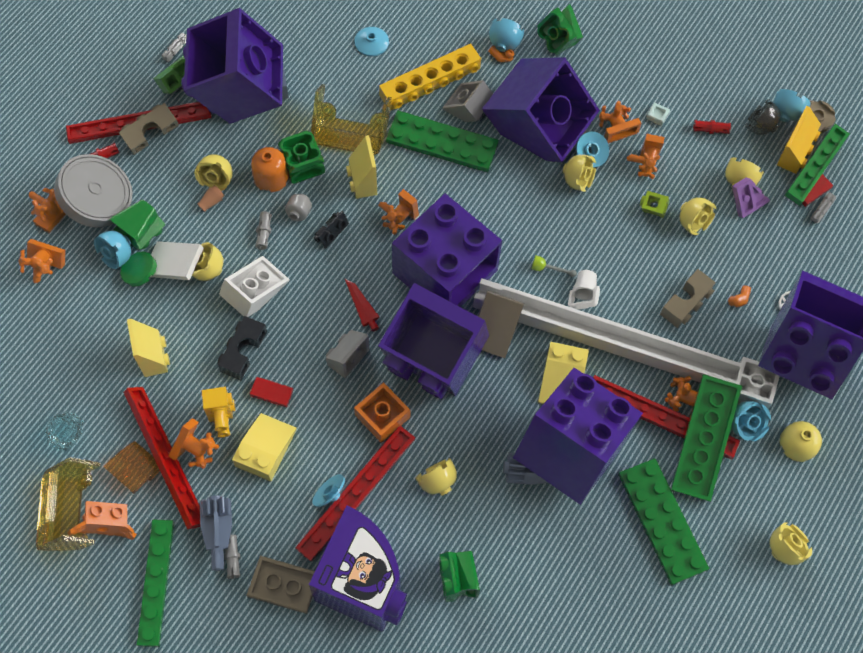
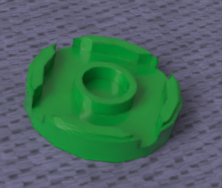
[120,251,157,287]

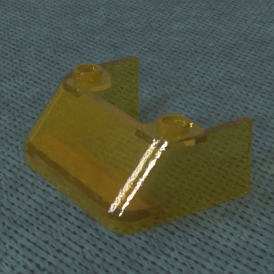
[311,84,392,155]
[36,457,101,551]

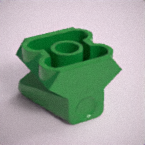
[537,4,583,56]
[278,130,325,184]
[109,199,166,250]
[439,551,480,602]

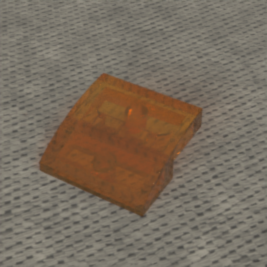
[103,441,160,494]

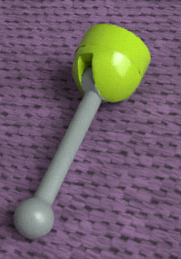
[531,255,577,277]

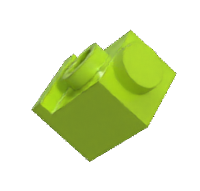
[640,191,670,218]

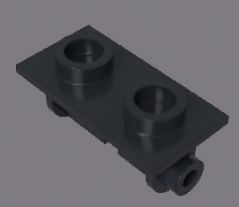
[313,211,349,249]

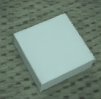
[646,102,670,126]

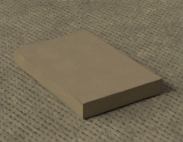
[479,291,524,358]
[246,556,315,614]

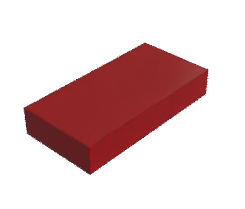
[802,174,834,207]
[250,377,294,408]

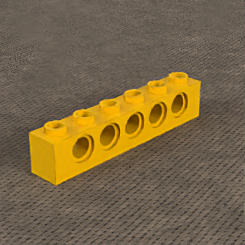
[379,43,481,111]

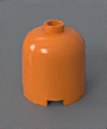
[251,147,289,192]

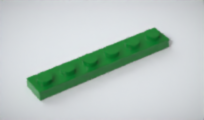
[784,124,850,206]
[137,519,174,647]

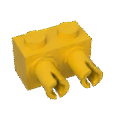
[202,386,236,438]

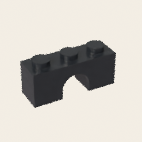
[217,316,267,381]

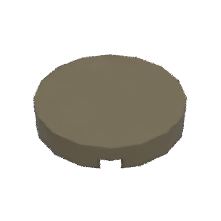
[810,100,836,133]

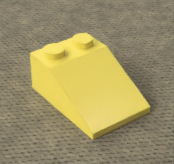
[346,135,377,199]
[127,319,170,377]
[538,342,589,404]
[232,413,297,481]

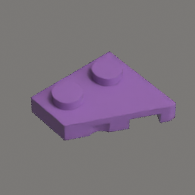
[732,177,770,218]

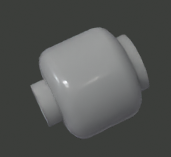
[285,194,312,221]

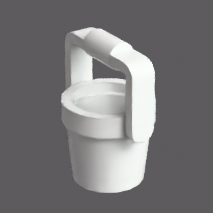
[568,270,600,310]

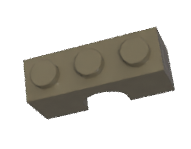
[119,103,179,155]
[660,269,716,328]

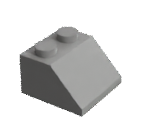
[443,80,493,122]
[326,330,369,378]

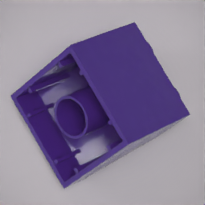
[482,57,600,162]

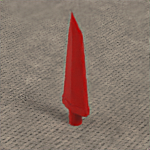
[344,278,380,332]

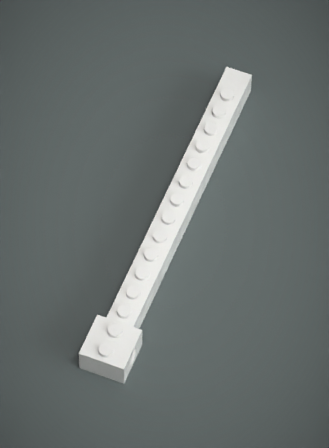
[473,278,779,409]

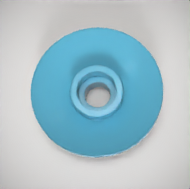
[355,27,389,56]
[576,131,609,168]
[312,474,345,507]

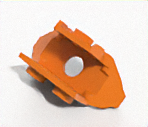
[67,501,137,540]

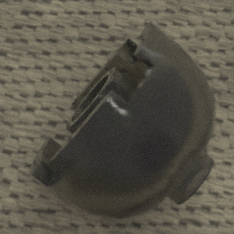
[745,99,781,135]

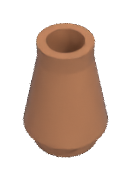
[197,185,225,212]

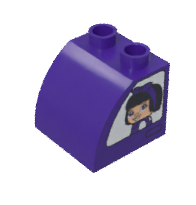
[309,506,407,632]

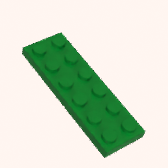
[386,110,499,173]
[671,374,742,502]
[618,458,710,586]

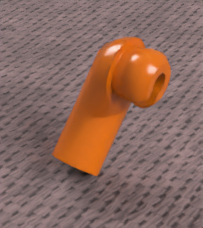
[488,46,515,62]
[728,286,751,307]

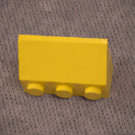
[777,106,821,174]

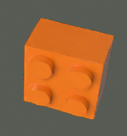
[354,382,411,443]

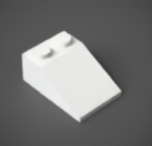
[219,256,290,317]

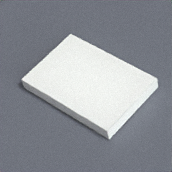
[150,241,204,280]

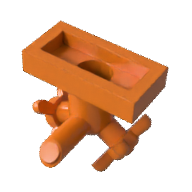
[599,101,641,143]
[626,134,665,179]
[29,188,66,233]
[378,189,419,235]
[18,239,65,283]
[665,376,697,418]
[169,418,219,469]

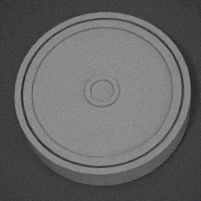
[54,154,133,228]

